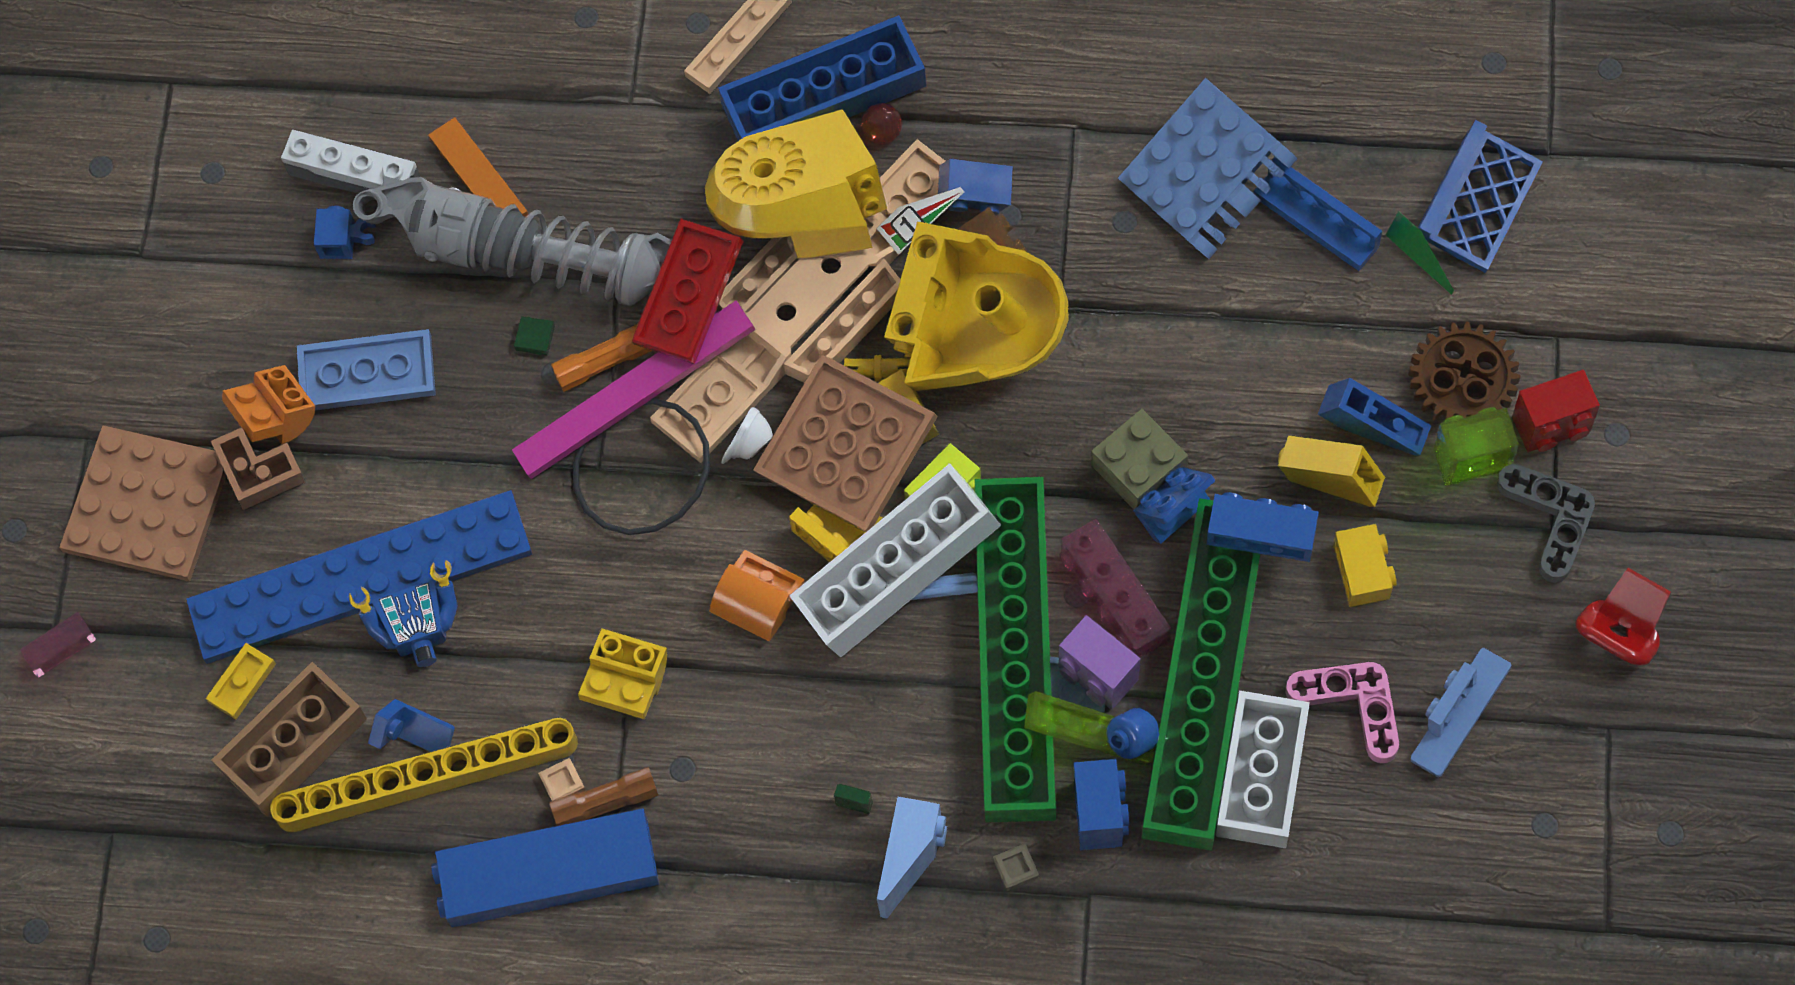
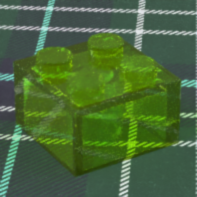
[1434,407,1519,486]

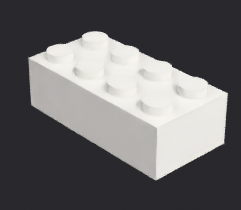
[1216,691,1310,848]

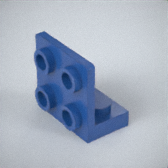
[1133,467,1215,544]

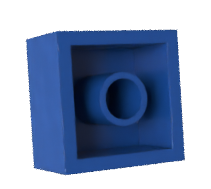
[1074,759,1129,850]

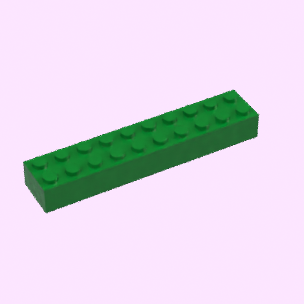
[975,477,1056,823]
[1142,498,1261,851]

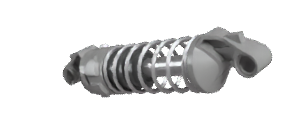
[353,176,671,307]

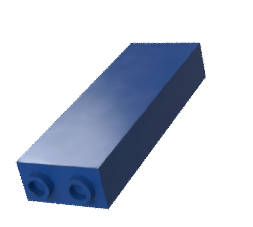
[432,809,659,928]

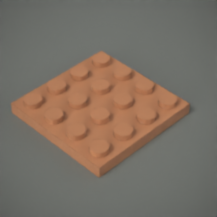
[753,354,938,532]
[59,426,226,582]

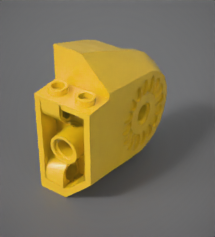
[705,109,887,258]
[884,221,1068,391]

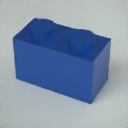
[938,159,1013,215]

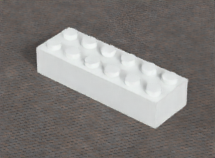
[789,463,1001,657]

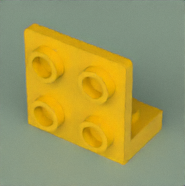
[789,505,883,562]

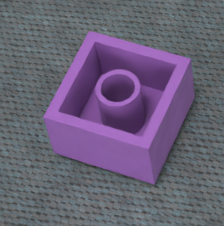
[1058,615,1141,710]

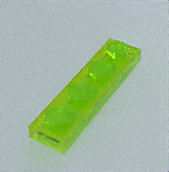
[1024,691,1154,766]

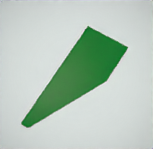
[1385,211,1454,295]

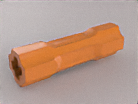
[551,324,652,392]

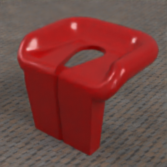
[1575,568,1671,666]

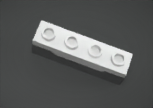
[281,130,420,194]

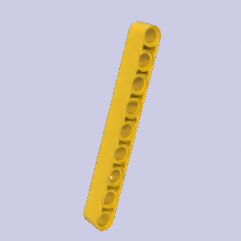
[270,718,578,832]

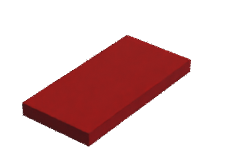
[631,219,744,364]

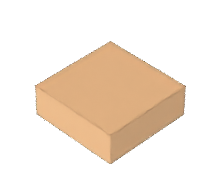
[538,758,586,801]

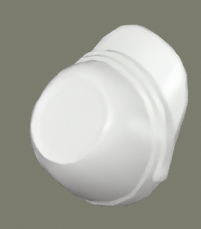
[721,407,773,464]

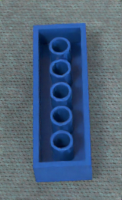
[718,15,926,141]

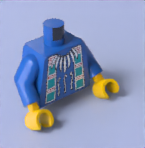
[348,560,458,667]

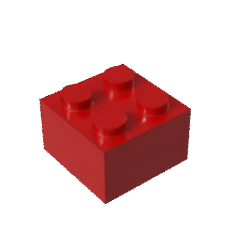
[1512,369,1600,453]

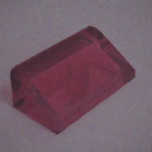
[20,612,96,677]

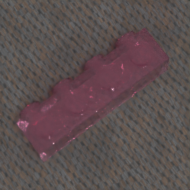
[1059,519,1171,658]

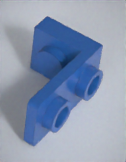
[368,699,455,752]

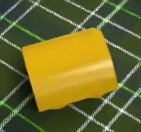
[578,628,667,719]

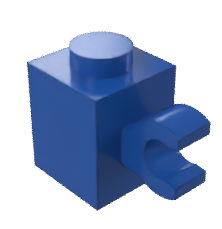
[314,206,376,259]

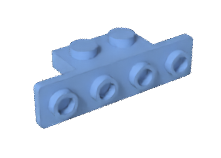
[1411,648,1511,777]

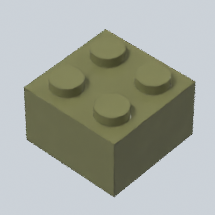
[1091,409,1188,509]

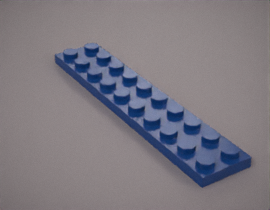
[186,490,533,664]

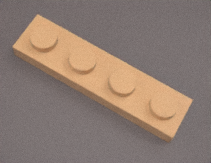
[684,0,792,94]

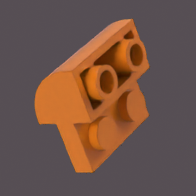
[222,365,315,444]
[709,550,805,642]

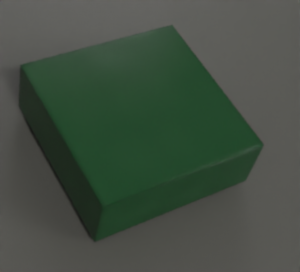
[514,316,555,356]
[834,783,873,814]

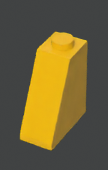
[1278,436,1385,507]

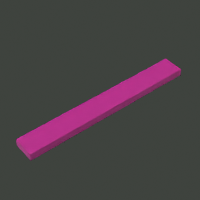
[512,300,756,479]

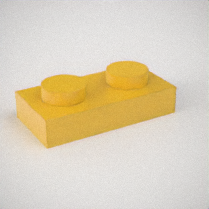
[206,643,276,720]

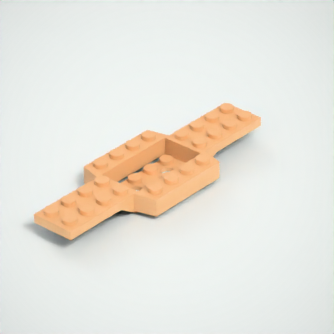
[650,139,945,463]

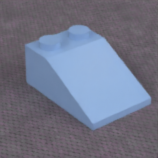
[877,797,947,918]

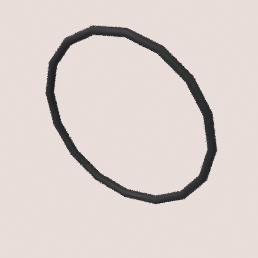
[573,398,710,536]

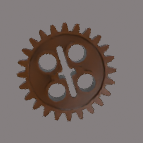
[1408,322,1520,429]

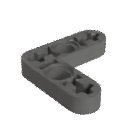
[1497,464,1595,583]

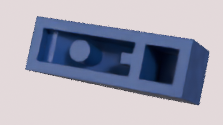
[1318,378,1431,456]

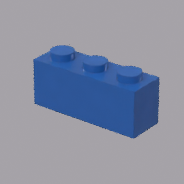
[1207,492,1319,562]

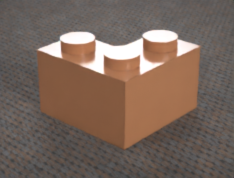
[211,427,305,510]

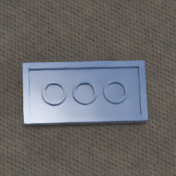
[297,329,436,410]

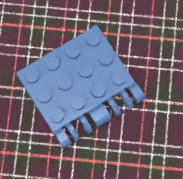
[1118,78,1298,259]

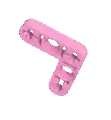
[1286,662,1399,763]

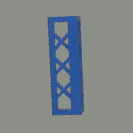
[1253,156,1382,271]

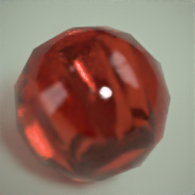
[861,103,902,145]

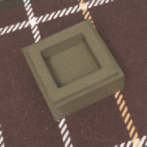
[993,843,1039,891]

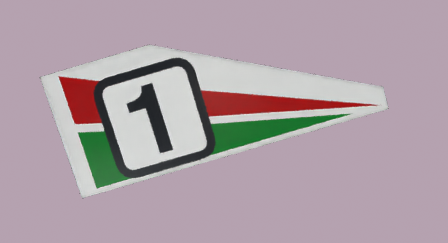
[876,187,964,255]

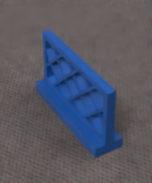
[1418,120,1543,273]

